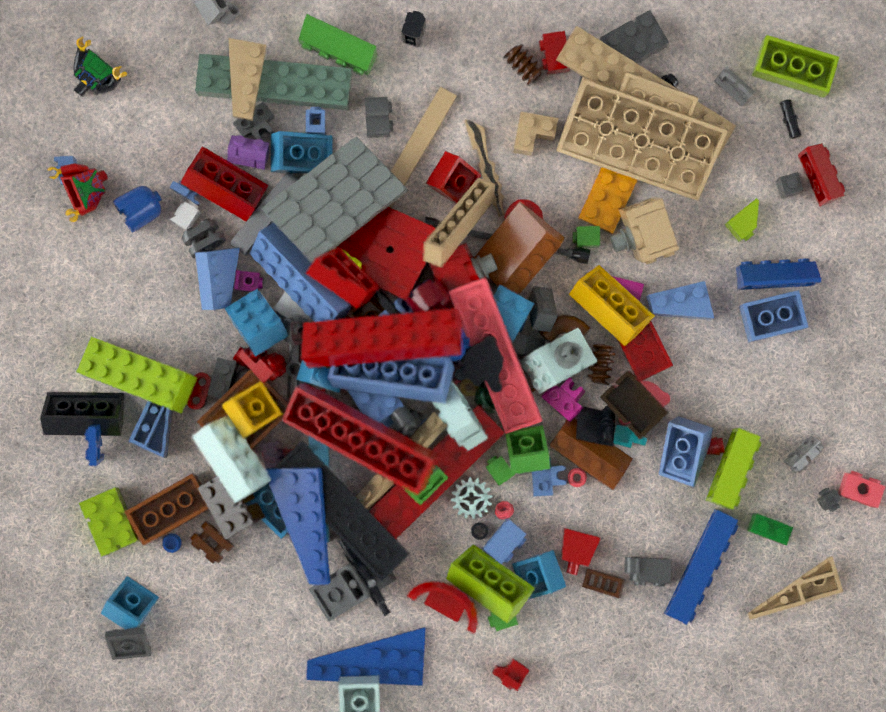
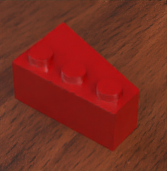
[306,247,379,308]

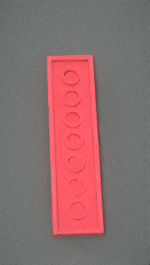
[449,277,542,434]

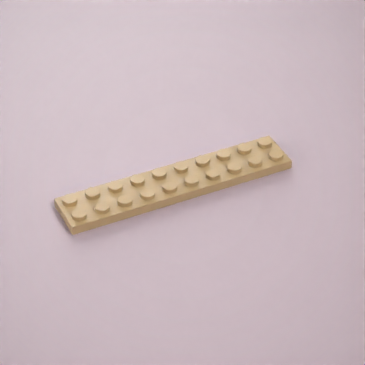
[556,26,736,159]

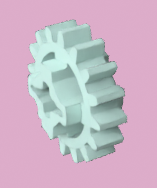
[451,477,493,519]

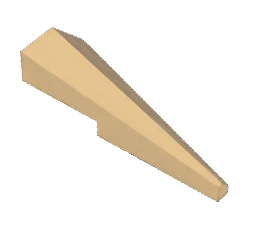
[748,556,843,620]

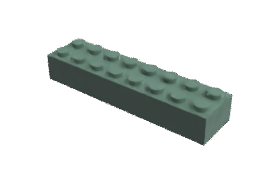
[195,54,352,110]

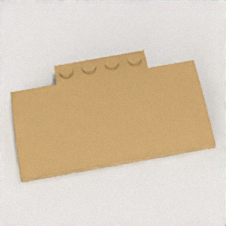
[556,71,728,201]

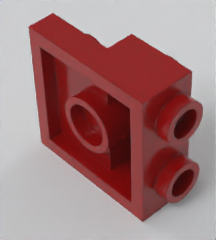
[238,347,287,383]

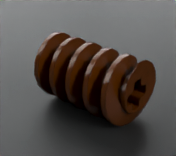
[503,44,543,86]
[586,344,616,386]

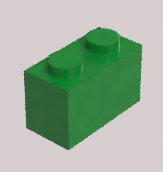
[747,513,794,545]

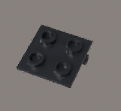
[576,405,615,447]

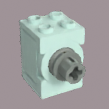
[520,328,597,394]

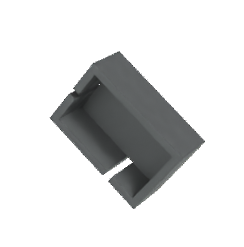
[600,10,669,64]

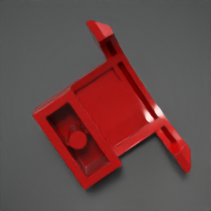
[407,581,478,634]

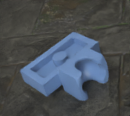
[532,457,567,497]

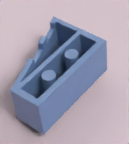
[195,248,240,310]
[646,281,714,320]
[129,401,173,458]

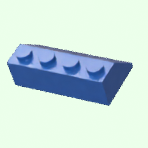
[736,258,822,290]

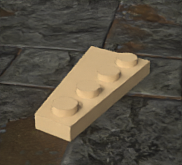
[228,38,267,121]

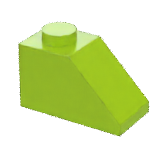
[724,198,759,242]

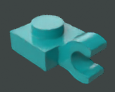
[614,425,647,448]

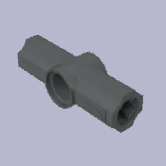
[286,344,304,398]

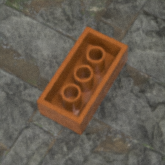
[124,473,209,546]

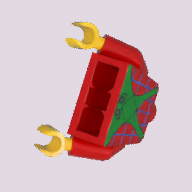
[47,163,108,222]

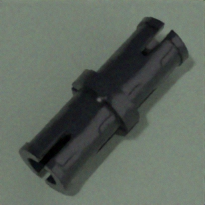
[779,99,802,139]

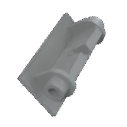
[714,67,755,106]
[783,436,823,473]

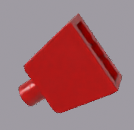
[561,528,601,575]

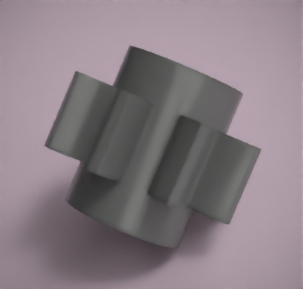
[817,488,842,512]

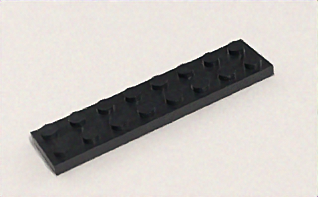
[274,441,410,582]

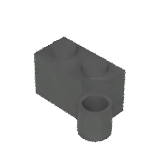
[624,557,672,587]

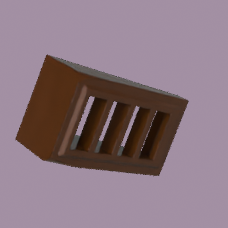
[582,568,626,598]

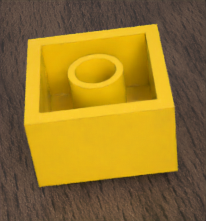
[222,381,282,438]

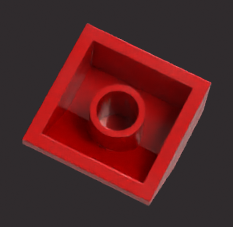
[426,151,482,204]

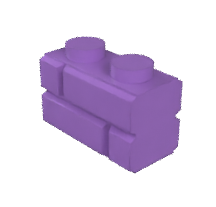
[227,135,270,170]

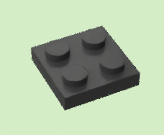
[105,627,151,660]

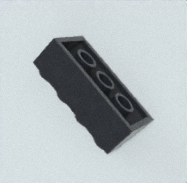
[40,392,124,436]

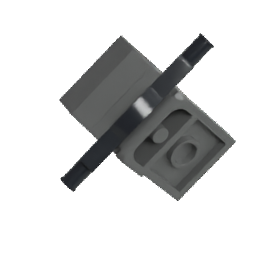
[309,540,397,622]

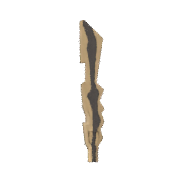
[465,119,505,217]

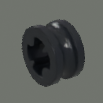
[471,522,488,540]

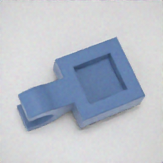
[170,181,200,206]

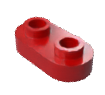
[186,372,211,410]

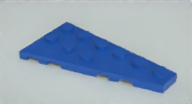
[265,467,330,585]
[306,627,426,686]

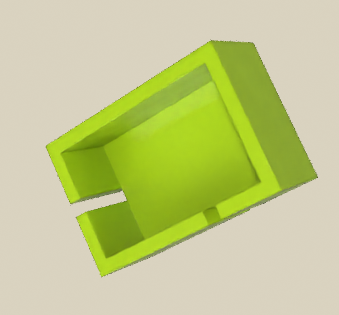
[79,487,140,557]

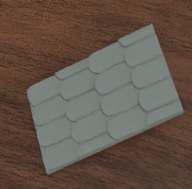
[261,137,409,263]

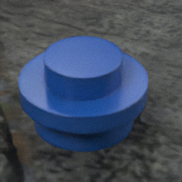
[162,533,182,553]

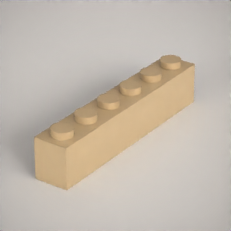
[424,178,495,267]

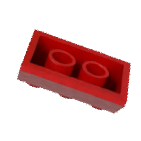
[798,143,845,207]

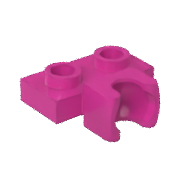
[541,378,585,422]

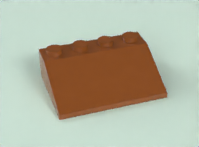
[474,202,565,295]
[197,369,289,450]

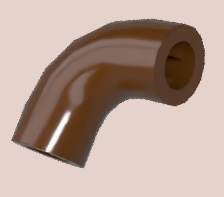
[537,314,591,343]

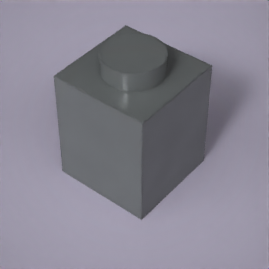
[776,172,803,199]

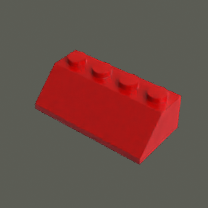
[180,146,269,222]

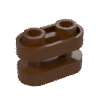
[190,520,234,564]

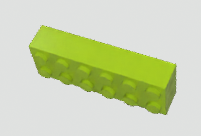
[76,337,197,414]

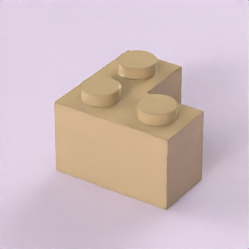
[513,112,558,156]

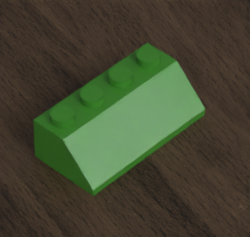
[298,14,378,76]

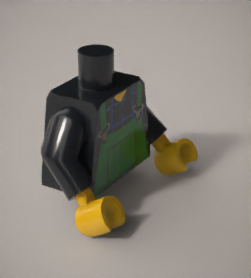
[73,36,127,97]

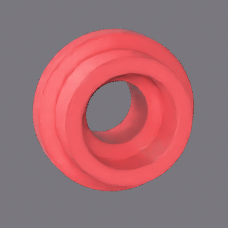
[567,468,587,487]
[495,501,514,519]

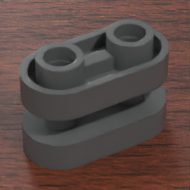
[182,218,226,258]

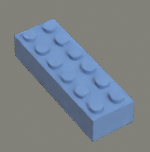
[250,223,352,322]
[328,357,454,404]

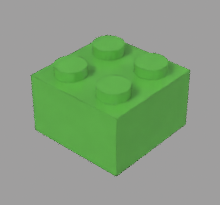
[505,425,550,475]

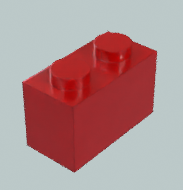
[539,31,570,75]

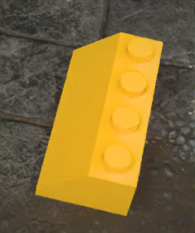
[569,265,655,346]

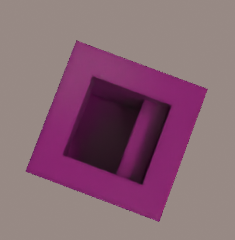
[234,270,264,293]

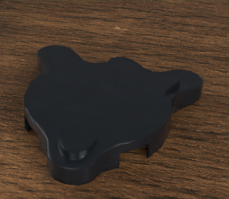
[455,335,504,392]

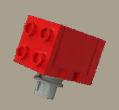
[428,242,498,309]

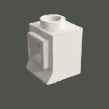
[170,200,201,230]

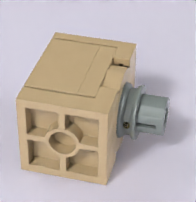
[610,197,679,264]

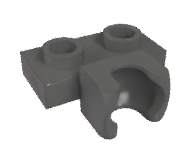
[233,101,275,140]

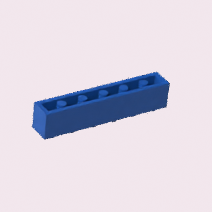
[664,509,738,625]

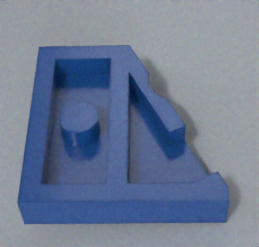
[85,424,104,466]

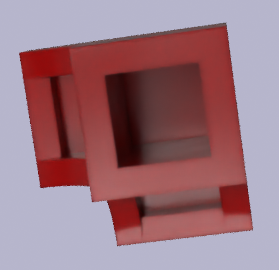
[492,658,530,691]

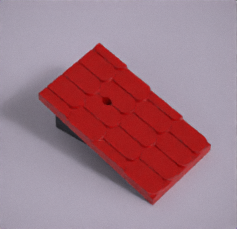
[335,207,436,301]

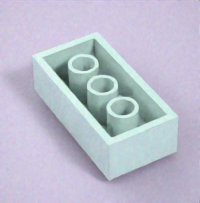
[192,415,271,503]

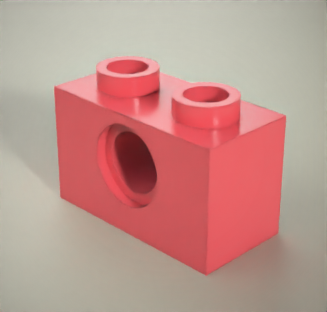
[838,471,886,508]

